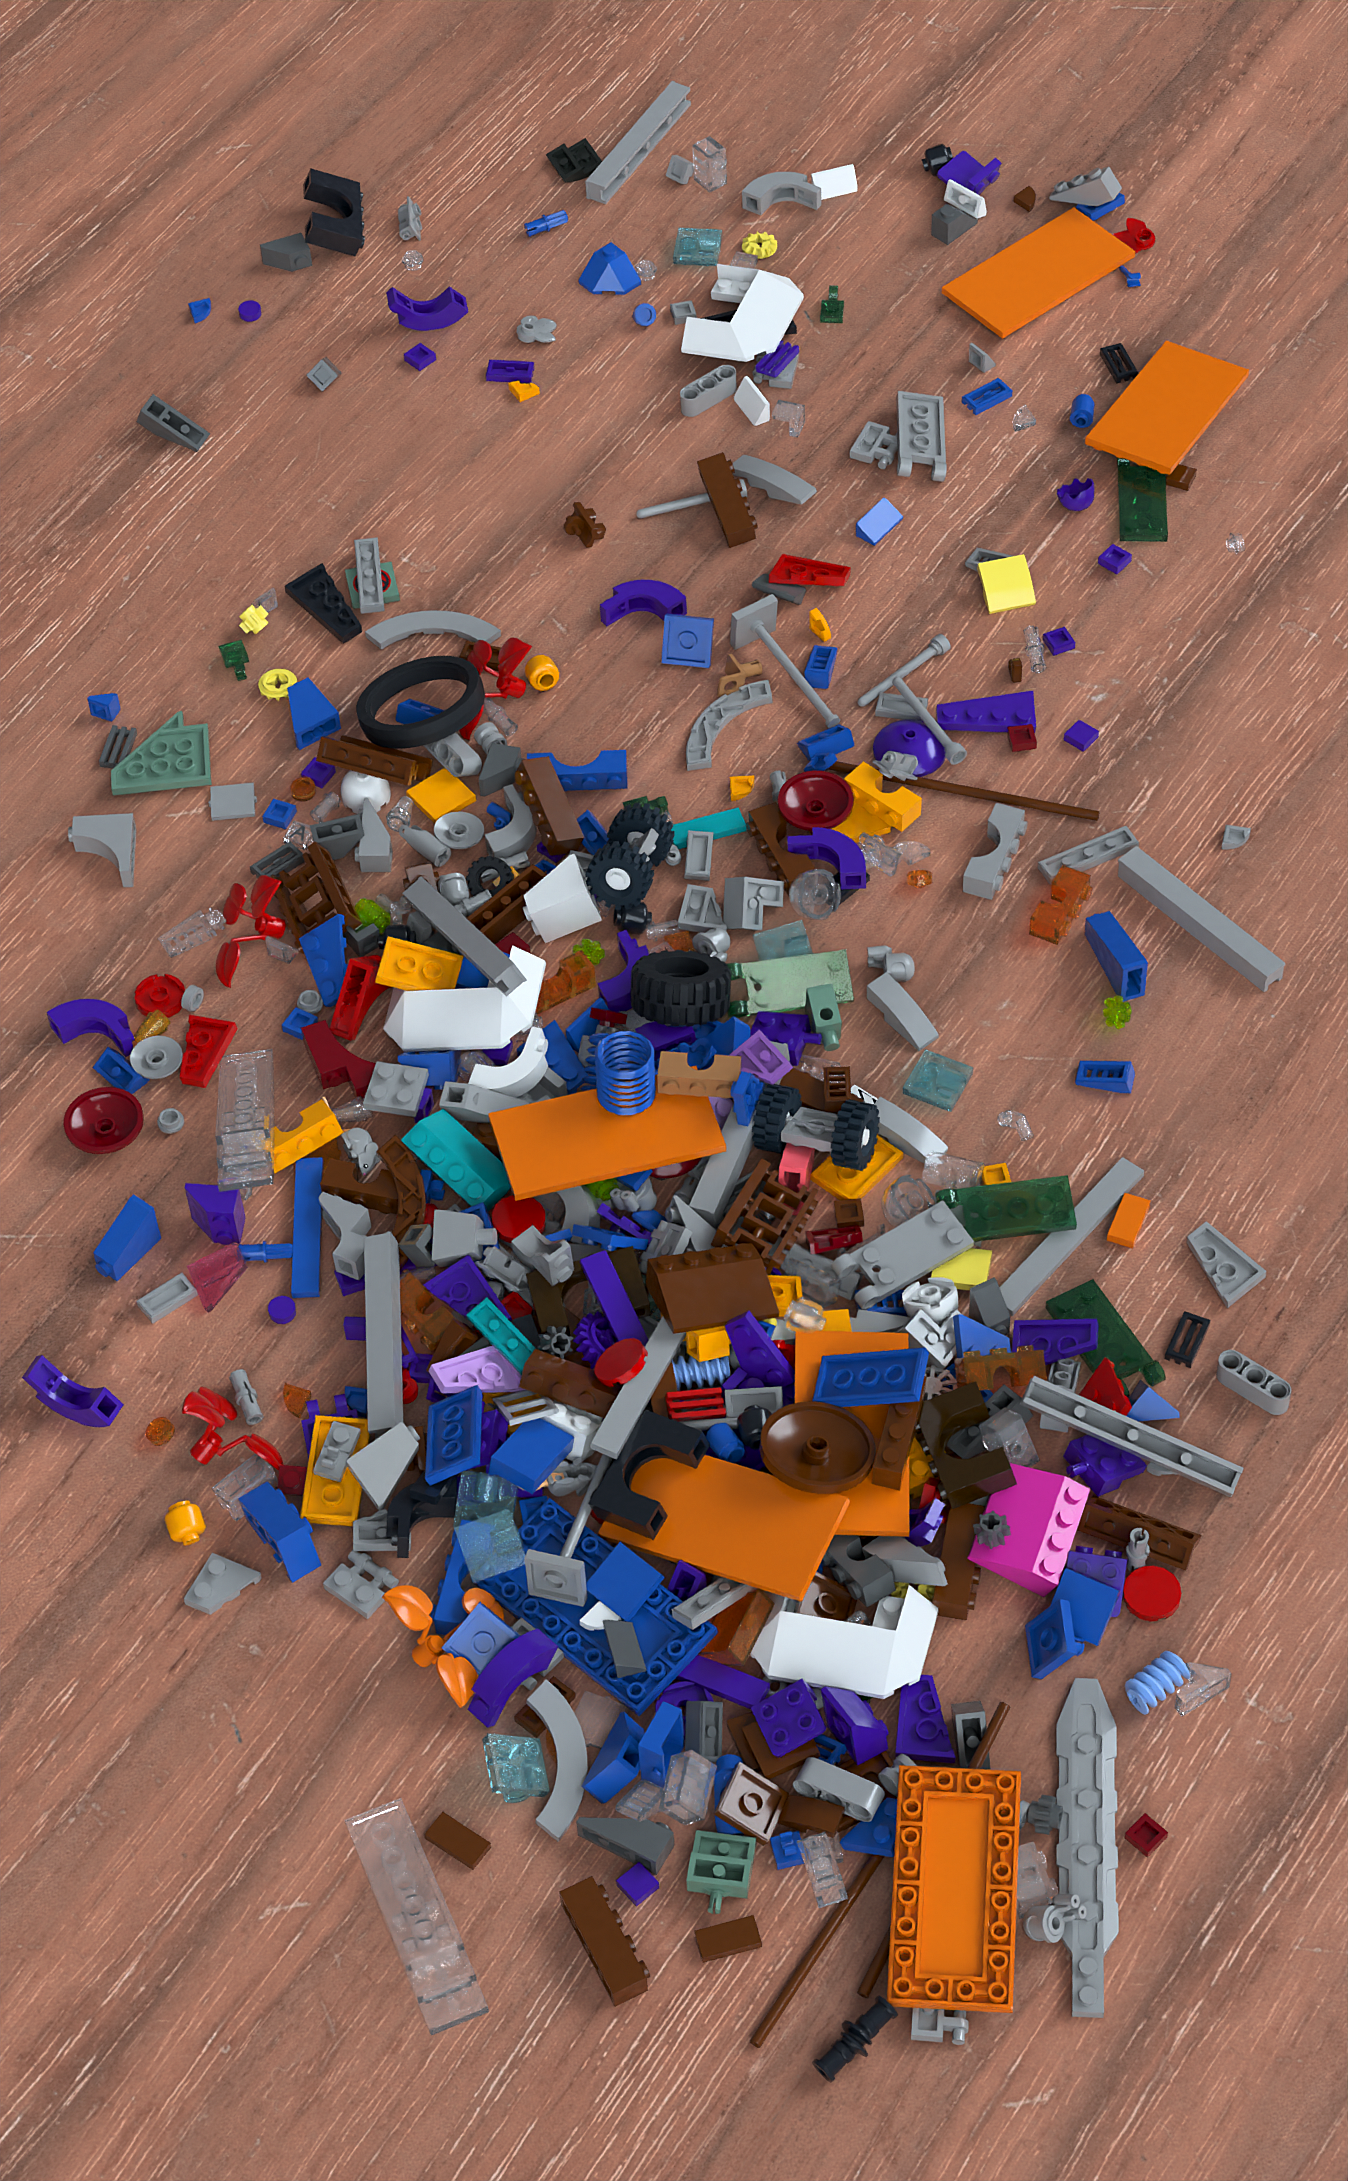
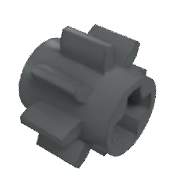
[537,1326,573,1359]
[973,1511,1011,1549]
[1028,1795,1063,1835]

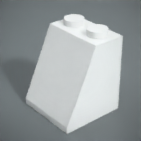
[523,854,602,943]

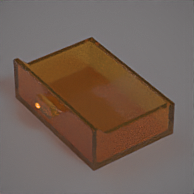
[698,1588,775,1666]

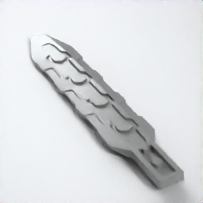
[1056,1678,1119,2018]

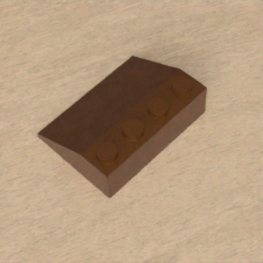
[646,1243,779,1334]

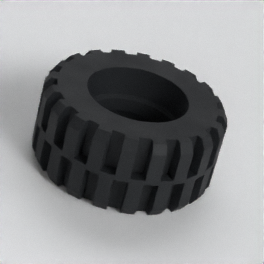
[630,950,731,1026]

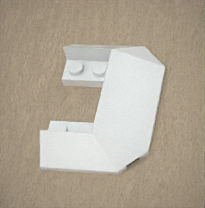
[681,264,804,362]
[383,946,546,1052]
[746,1585,938,1699]

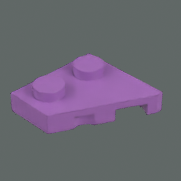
[728,1030,793,1085]

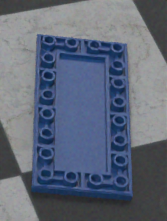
[471,1498,718,1716]

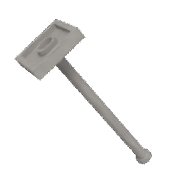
[730,594,840,728]
[525,1454,613,1607]

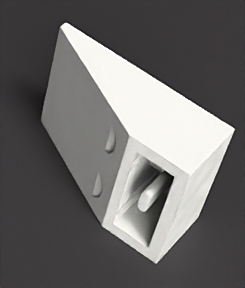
[541,1400,604,1462]

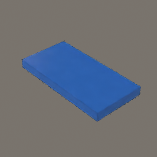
[812,1347,929,1407]
[425,1385,482,1485]

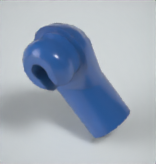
[487,802,511,830]

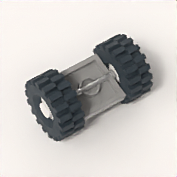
[585,803,675,910]
[752,1084,880,1171]

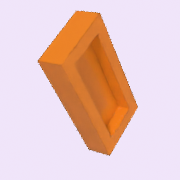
[1107,1193,1151,1249]

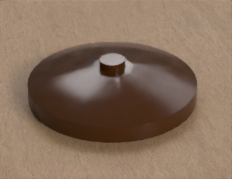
[759,1401,876,1494]

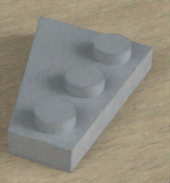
[1186,1221,1267,1308]

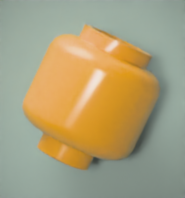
[525,655,559,691]
[164,1500,206,1546]

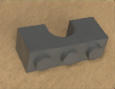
[821,1535,896,1607]

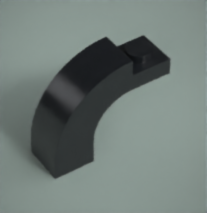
[386,1477,457,1558]

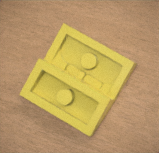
[977,554,1036,614]
[931,1248,992,1291]

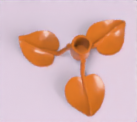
[382,1585,504,1708]

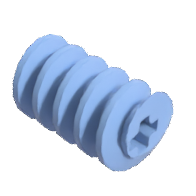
[671,1355,730,1391]
[1125,1651,1190,1715]

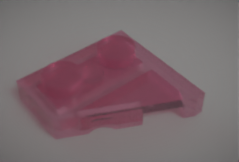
[187,1242,248,1313]

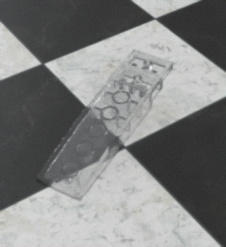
[215,1049,274,1192]
[345,1798,489,2035]

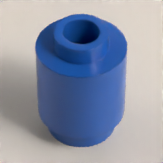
[1070,394,1095,428]
[706,1423,745,1464]

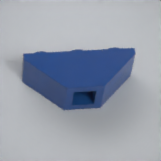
[582,1712,645,1804]

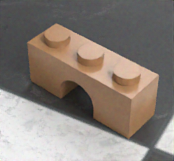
[657,1051,741,1098]

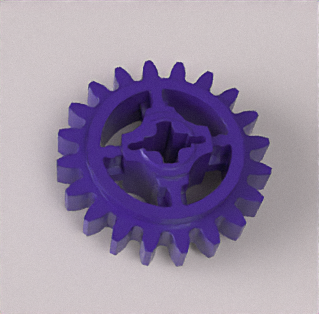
[573,1311,617,1369]

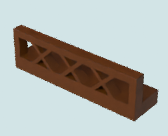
[1077,1495,1202,1571]

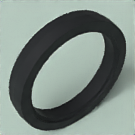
[356,656,485,749]

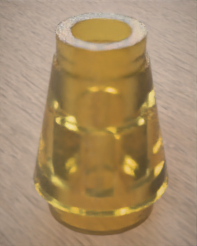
[134,1009,171,1044]

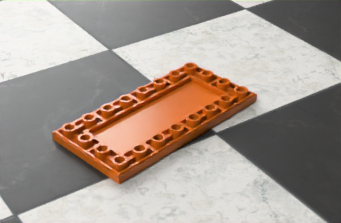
[942,207,1135,339]
[1085,340,1249,475]
[488,1066,726,1201]
[794,1330,910,1537]
[598,1455,850,1602]
[887,1765,1021,2013]

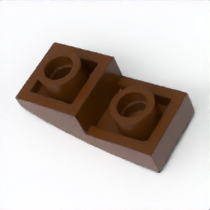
[778,1795,845,1838]

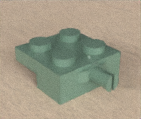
[686,1830,756,1914]

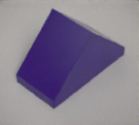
[667,1560,707,1602]

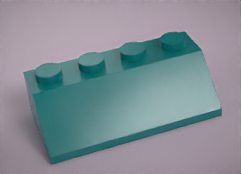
[401,1109,511,1212]

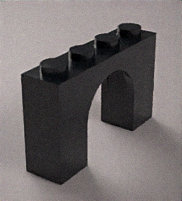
[303,168,365,256]
[588,1410,710,1540]

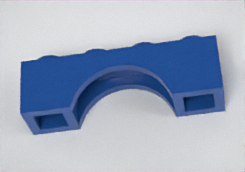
[527,750,628,791]
[431,1519,497,1635]

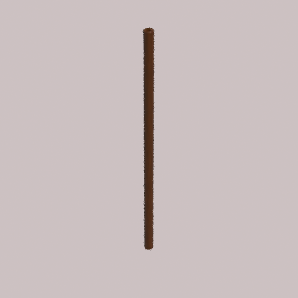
[829,761,1100,821]
[857,1702,1010,1999]
[750,1854,885,2048]

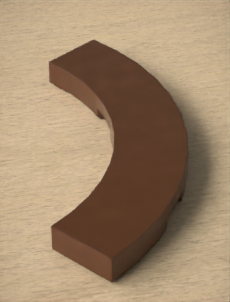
[376,1134,426,1270]

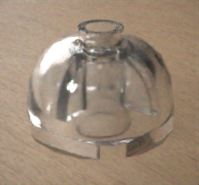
[789,869,841,920]
[881,1175,935,1228]

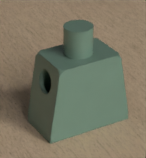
[805,983,842,1051]

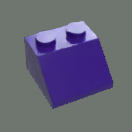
[184,1183,246,1245]
[820,1686,889,1766]

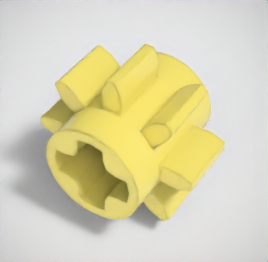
[239,605,268,634]

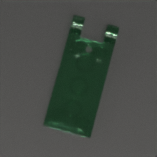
[1117,457,1168,542]
[727,949,854,1018]
[935,1175,1077,1242]
[1045,1279,1166,1398]

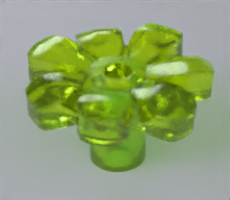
[572,939,605,968]
[1103,995,1132,1029]

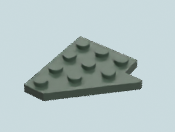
[111,711,212,796]

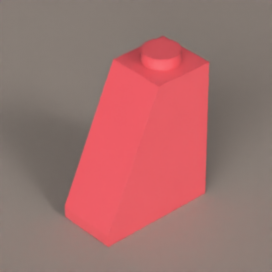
[778,1143,815,1215]

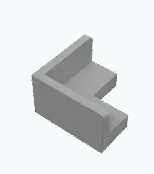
[723,877,784,931]
[895,1309,961,1369]

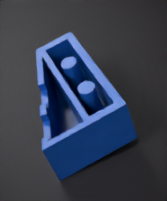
[238,1481,322,1583]

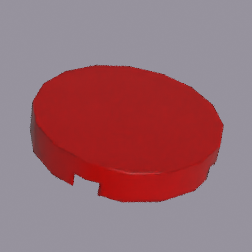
[134,974,185,1020]
[492,1195,546,1243]
[594,1338,648,1387]
[1123,1565,1182,1622]

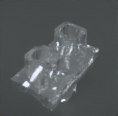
[859,832,903,877]

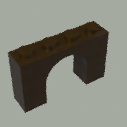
[526,1246,651,1336]
[916,1381,1017,1509]

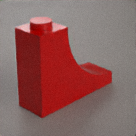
[330,955,391,1041]

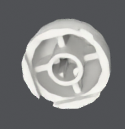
[340,770,391,814]
[902,1277,959,1327]

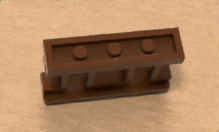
[316,735,433,786]
[270,841,362,954]
[711,1158,819,1275]

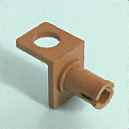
[717,654,762,698]

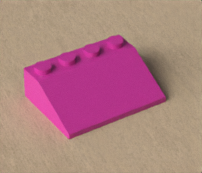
[967,1463,1090,1597]

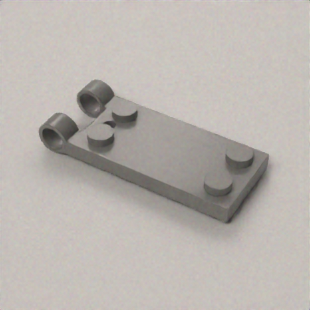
[896,391,947,482]
[831,1200,974,1310]

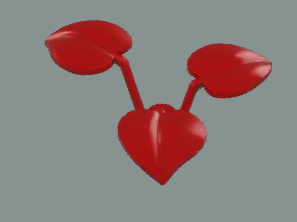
[459,637,532,741]
[216,875,286,988]
[182,1386,283,1471]

